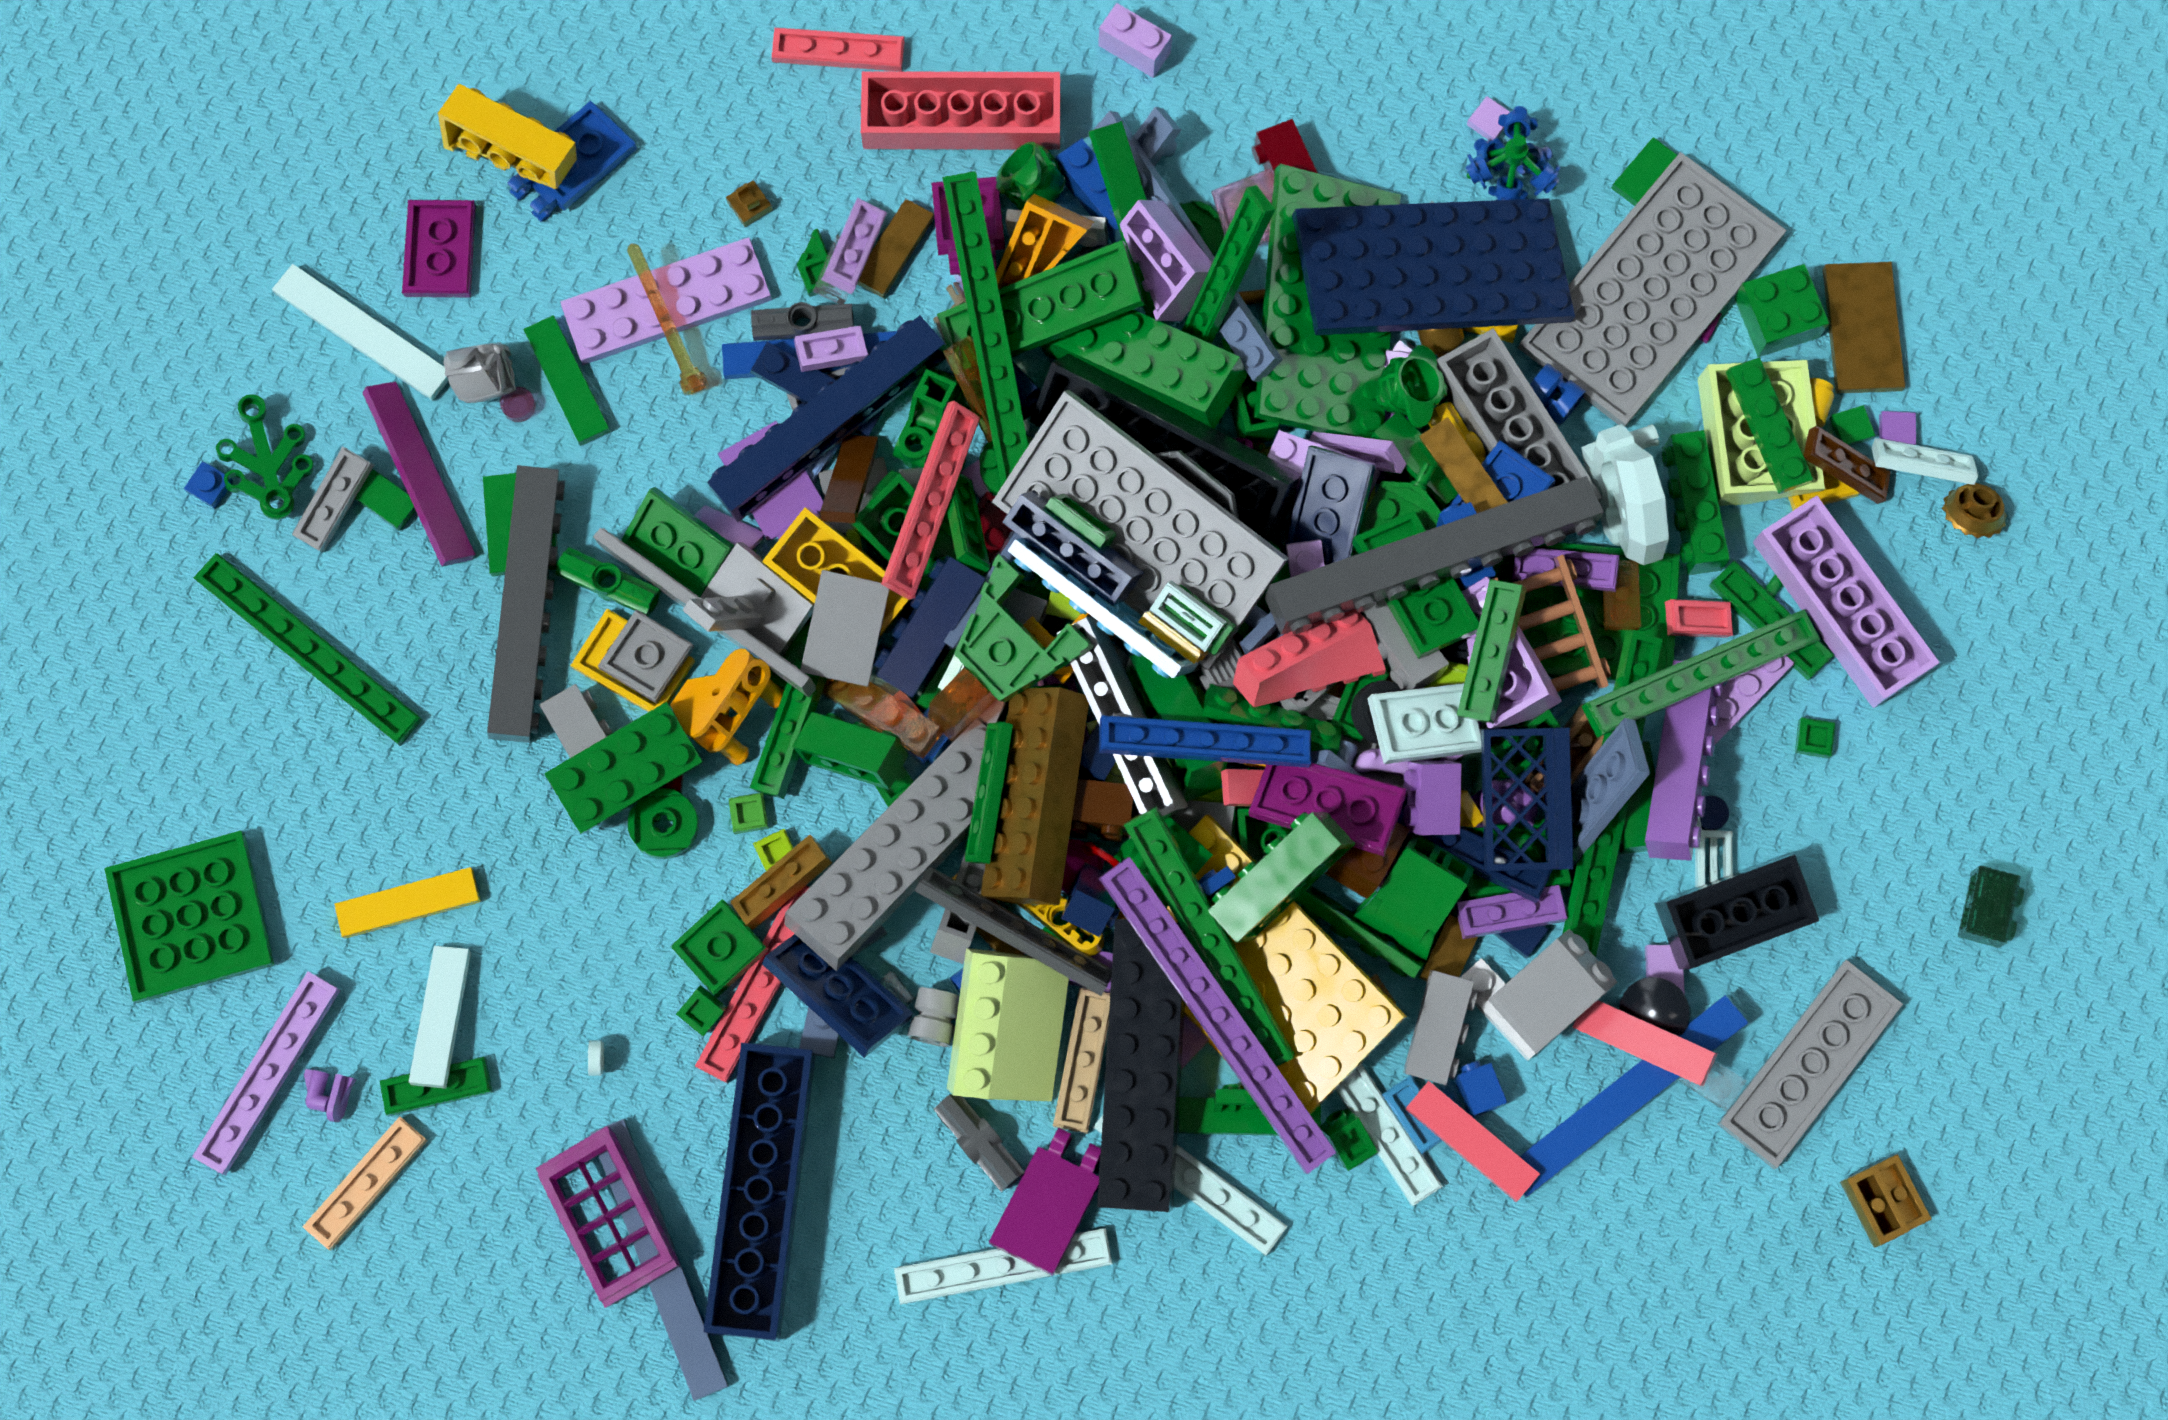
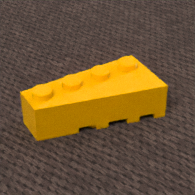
[438,84,577,189]

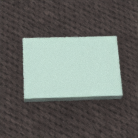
[1368,684,1481,764]

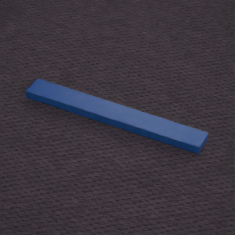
[1519,995,1749,1198]

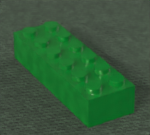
[1041,310,1248,429]

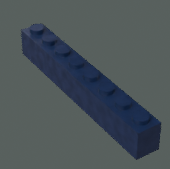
[707,315,949,522]

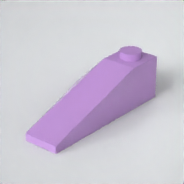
[1462,576,1562,730]

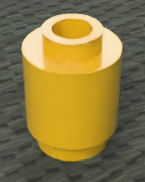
[1810,378,1835,428]

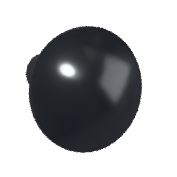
[1619,976,1692,1036]

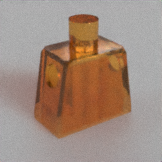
[928,668,997,742]

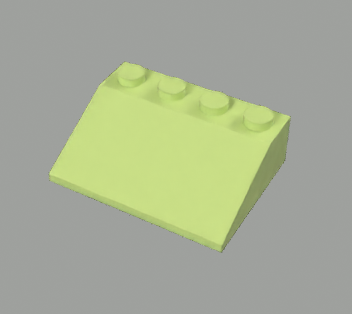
[1698,360,1825,506]
[947,948,1069,1101]

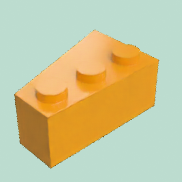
[996,194,1094,289]

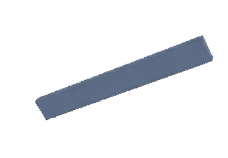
[590,1119,729,1401]

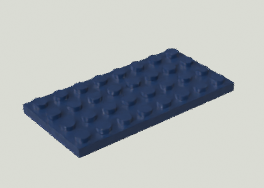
[1292,198,1575,335]

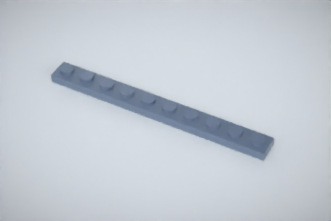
[1093,111,1283,382]

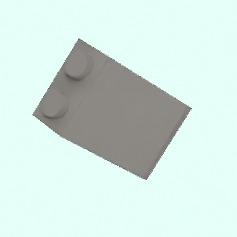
[1488,929,1617,1054]

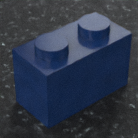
[1061,862,1120,937]

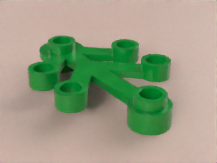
[216,394,313,520]

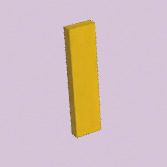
[334,867,481,939]

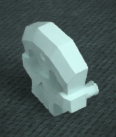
[1582,424,1669,565]

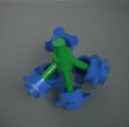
[1465,106,1561,200]

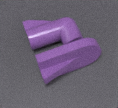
[304,1069,356,1122]

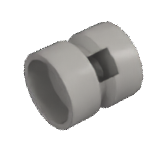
[907,987,959,1047]

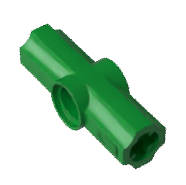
[555,547,661,617]

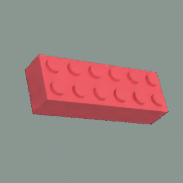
[861,71,1060,150]

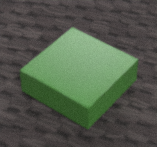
[728,793,769,834]

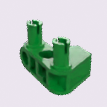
[893,368,988,473]

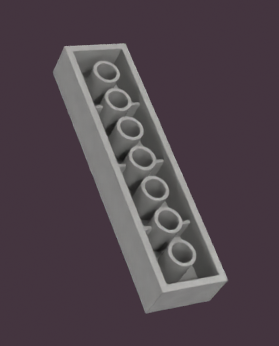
[784,718,987,971]

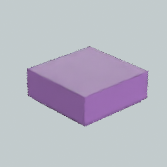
[1879,411,1916,445]

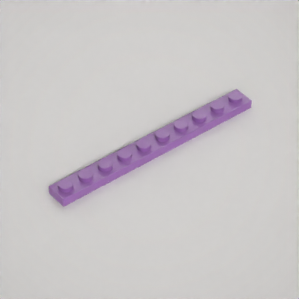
[1099,857,1336,1174]

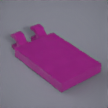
[932,177,1005,275]
[989,1128,1101,1276]

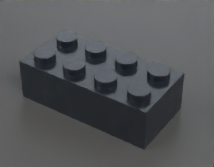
[1654,854,1820,969]

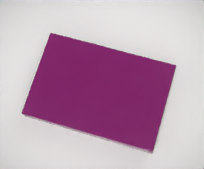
[402,200,476,298]

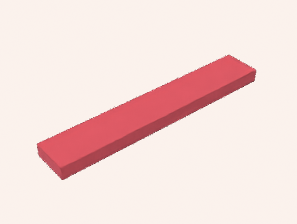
[881,401,980,600]
[695,886,810,1083]

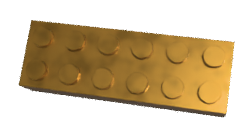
[981,687,1089,905]

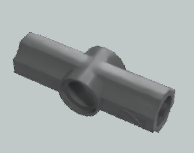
[751,302,854,341]
[934,1094,1025,1193]

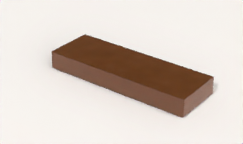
[1803,426,1891,504]

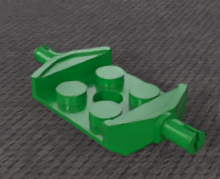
[1354,462,1441,556]

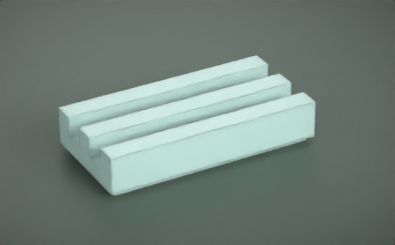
[1149,580,1227,652]
[1695,830,1733,888]

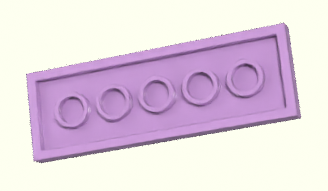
[560,237,772,365]

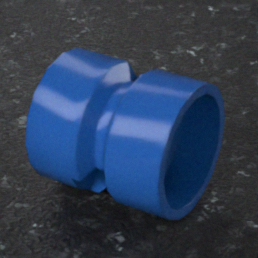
[1530,363,1586,426]

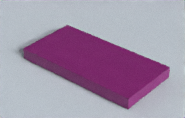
[1248,762,1407,856]

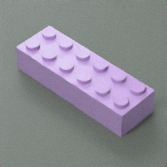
[1753,496,1940,709]

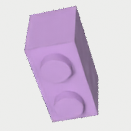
[1099,3,1172,78]

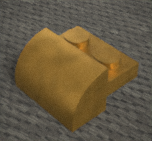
[1840,1154,1931,1248]

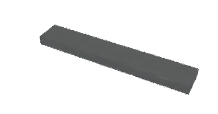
[915,867,1112,996]

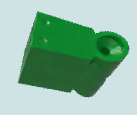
[1352,833,1475,962]

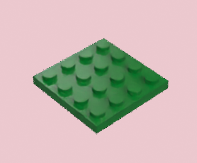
[104,830,274,1003]

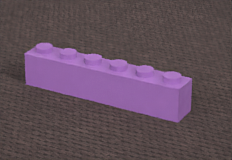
[1645,660,1723,861]

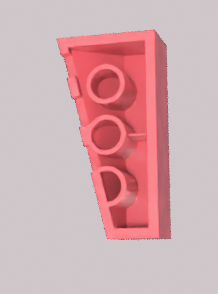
[1233,609,1386,707]

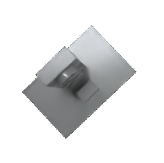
[683,542,815,657]

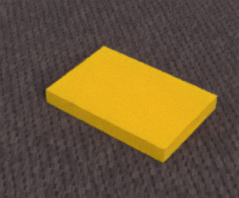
[570,609,695,712]

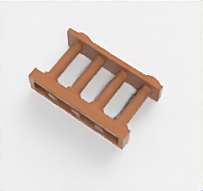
[1491,555,1612,692]

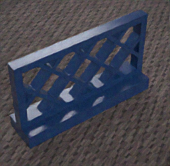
[1481,728,1573,871]

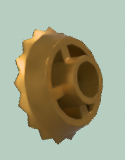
[1942,483,2007,539]

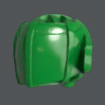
[996,141,1066,210]
[1376,345,1448,428]

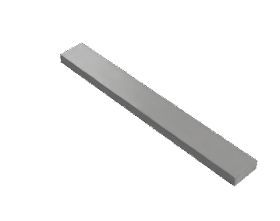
[593,528,816,698]

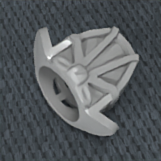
[444,342,516,403]

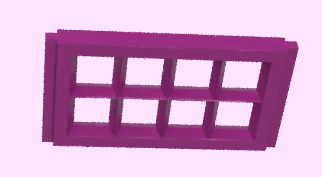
[536,1126,680,1308]

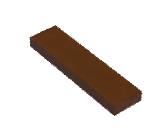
[820,435,879,523]

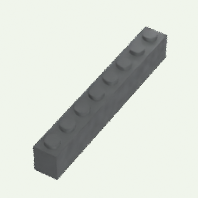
[487,465,565,743]

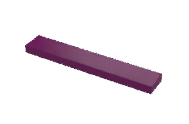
[362,381,475,567]

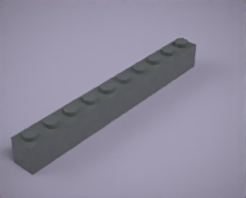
[1265,476,1604,635]

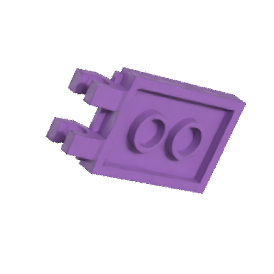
[718,421,823,541]

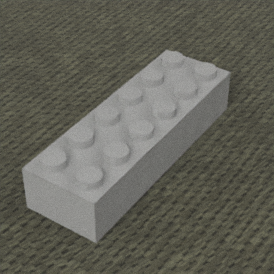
[1437,328,1602,501]

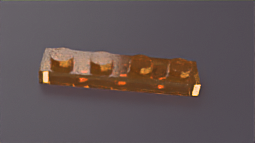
[822,678,944,759]

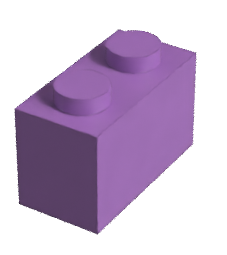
[1403,760,1461,835]

